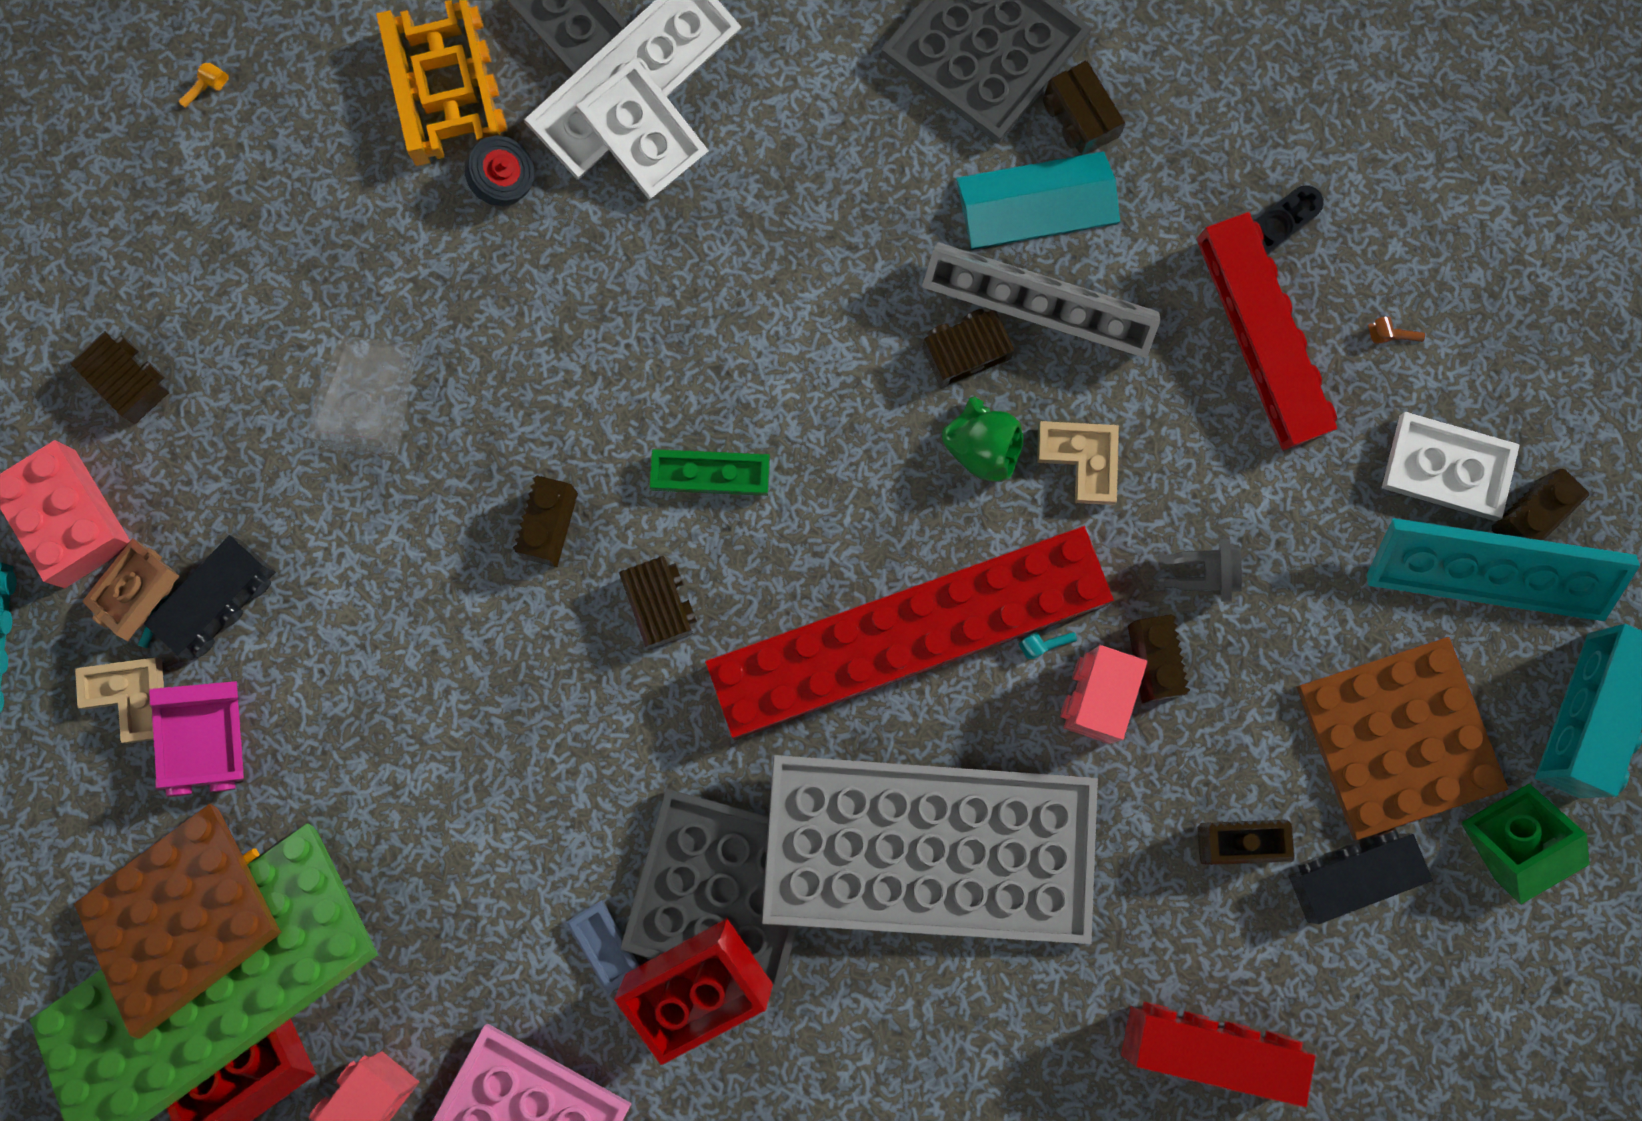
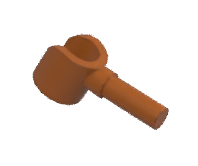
[1368,316,1425,344]

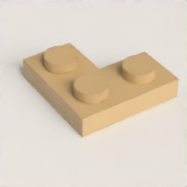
[1037,421,1119,505]
[75,657,164,744]

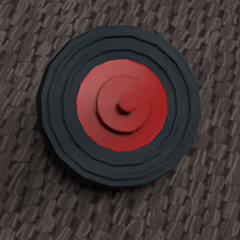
[464,135,534,207]

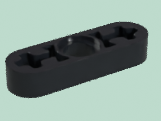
[1255,185,1324,256]

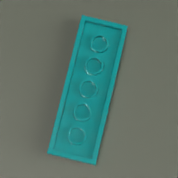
[1367,518,1640,621]

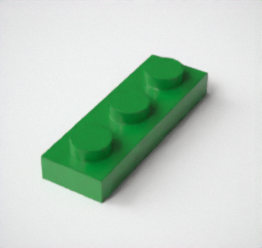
[650,449,770,496]

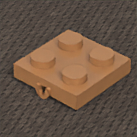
[82,538,179,641]

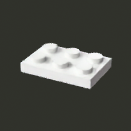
[575,57,709,200]
[1382,412,1520,521]

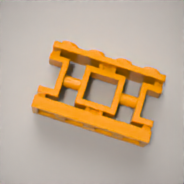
[376,0,508,166]

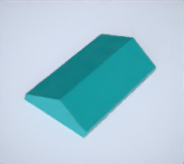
[956,151,1120,250]

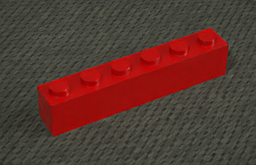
[1196,212,1338,451]

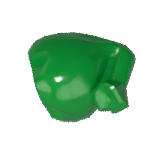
[942,397,1023,482]

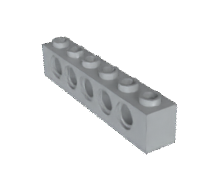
[922,242,1160,358]

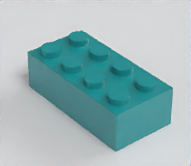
[1534,624,1642,798]

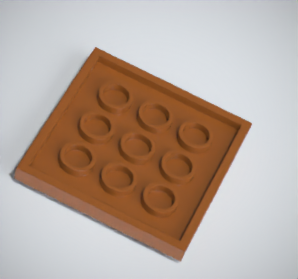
[1296,637,1509,840]
[74,804,281,1039]

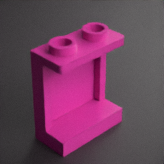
[149,681,244,797]

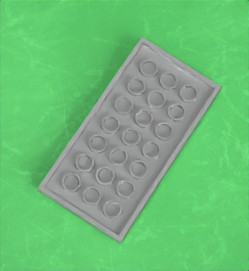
[762,755,1098,944]

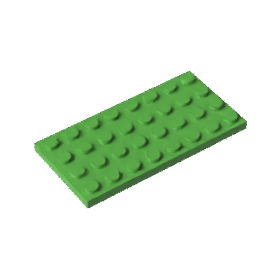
[30,823,378,1121]

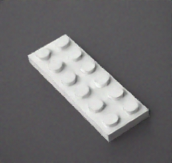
[524,0,742,180]

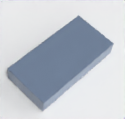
[566,900,641,994]

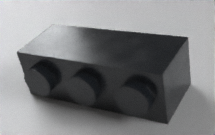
[144,535,276,660]
[1288,828,1433,924]

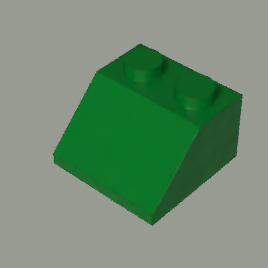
[1461,783,1590,905]

